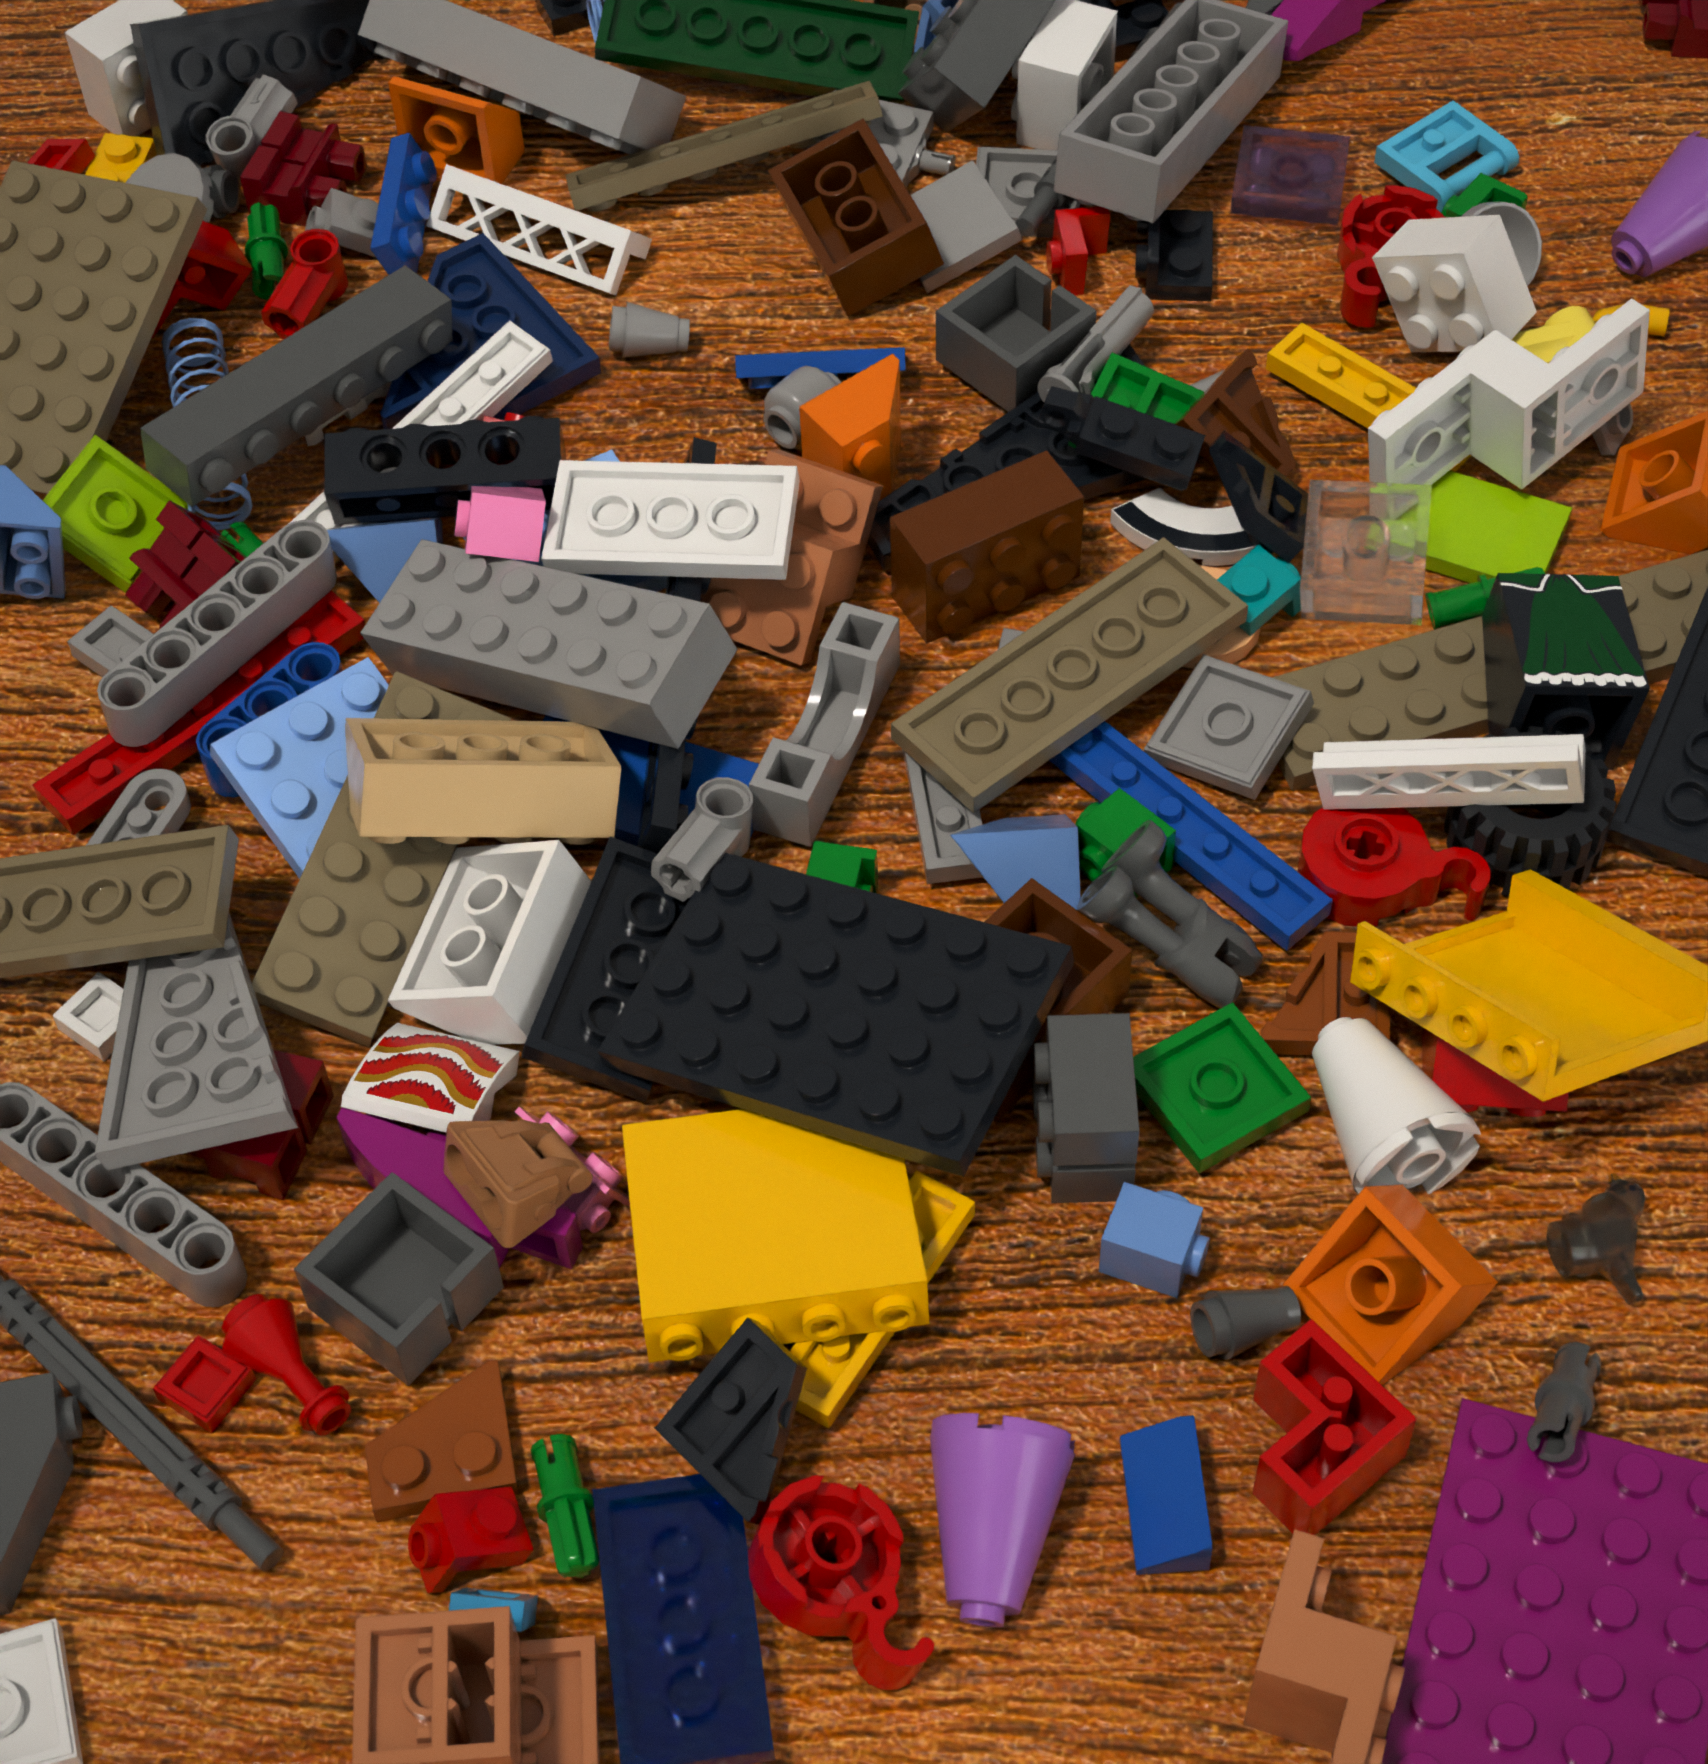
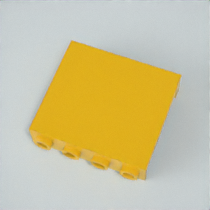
[1350,869,1708,1102]
[622,1109,929,1363]

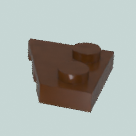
[1175,349,1297,477]

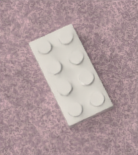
[541,460,800,580]

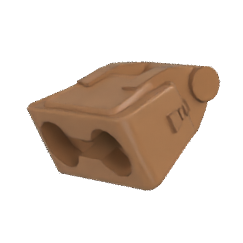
[443,1120,593,1248]

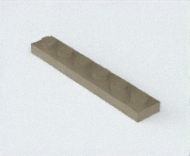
[565,81,883,212]

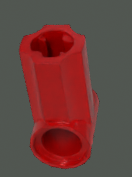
[261,229,349,339]

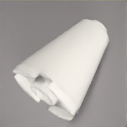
[1312,1017,1481,1195]

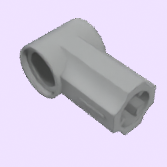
[206,74,298,187]
[651,777,753,902]

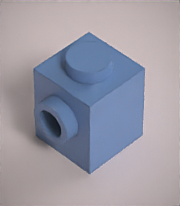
[1099,1182,1210,1298]

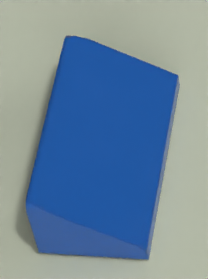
[1119,1415,1212,1575]

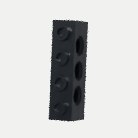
[324,416,566,524]

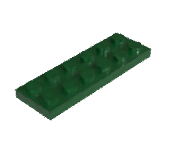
[595,0,919,105]

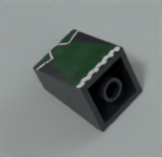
[1482,573,1650,770]

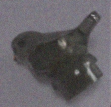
[1546,1173,1646,1305]

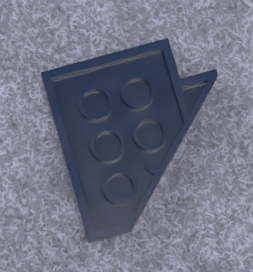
[380,233,601,429]

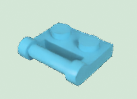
[1374,100,1519,212]

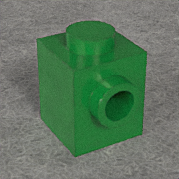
[1075,788,1176,899]

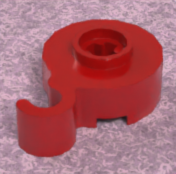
[1337,185,1445,328]
[1297,807,1491,927]
[748,1475,935,1690]

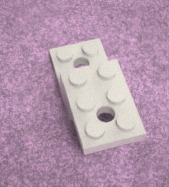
[1368,298,1650,519]

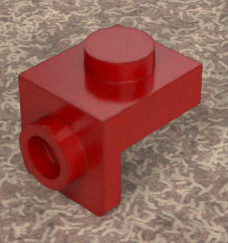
[1046,206,1110,295]
[408,1487,534,1594]

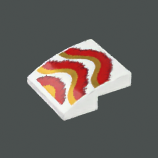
[341,1023,520,1132]

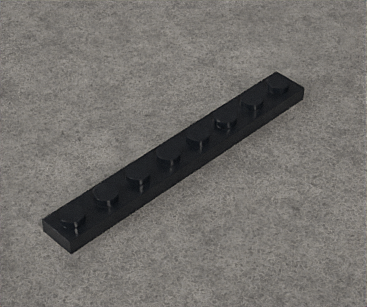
[637,437,717,854]

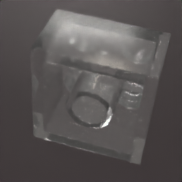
[1300,479,1432,625]

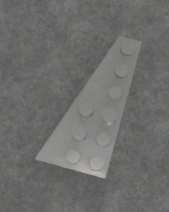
[95,913,298,1171]

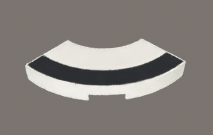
[1110,487,1256,566]

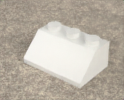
[388,840,591,1045]

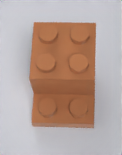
[702,449,883,666]
[1243,1529,1405,1764]
[352,1606,600,1764]

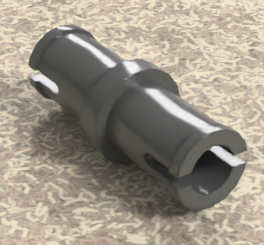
[1527,1342,1602,1462]

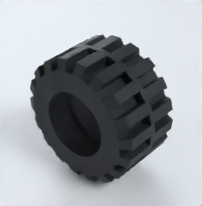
[1444,726,1616,896]

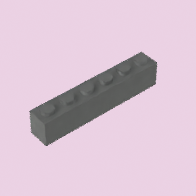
[140,265,453,507]

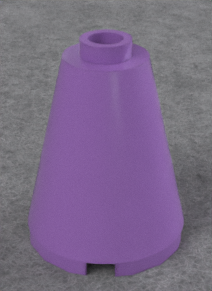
[1611,131,1708,277]
[930,1413,1075,1627]

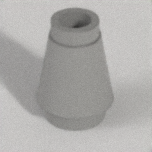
[609,302,690,358]

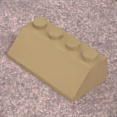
[345,718,621,845]

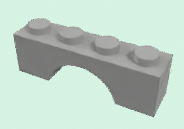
[749,602,900,847]

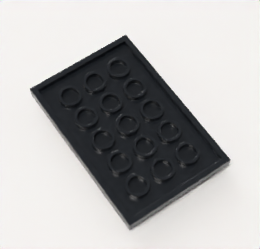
[598,853,1075,1177]

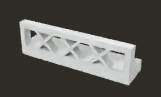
[426,164,652,295]
[1312,734,1585,810]

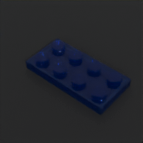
[592,1474,775,1764]

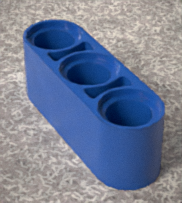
[196,642,343,798]

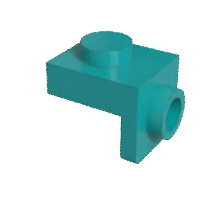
[1217,544,1302,636]

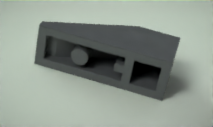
[0,1372,83,1615]

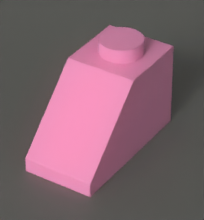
[454,486,546,562]

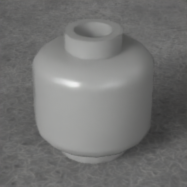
[763,365,841,451]

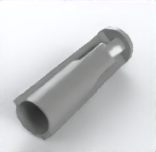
[1038,285,1154,402]

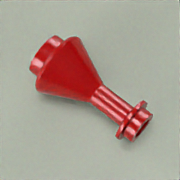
[221,1294,351,1436]

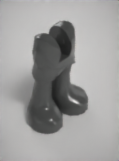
[1077,819,1264,1009]

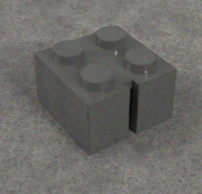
[936,255,1097,412]
[1032,1013,1139,1203]
[294,1172,504,1386]

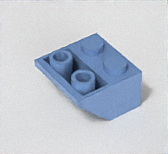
[0,465,66,599]

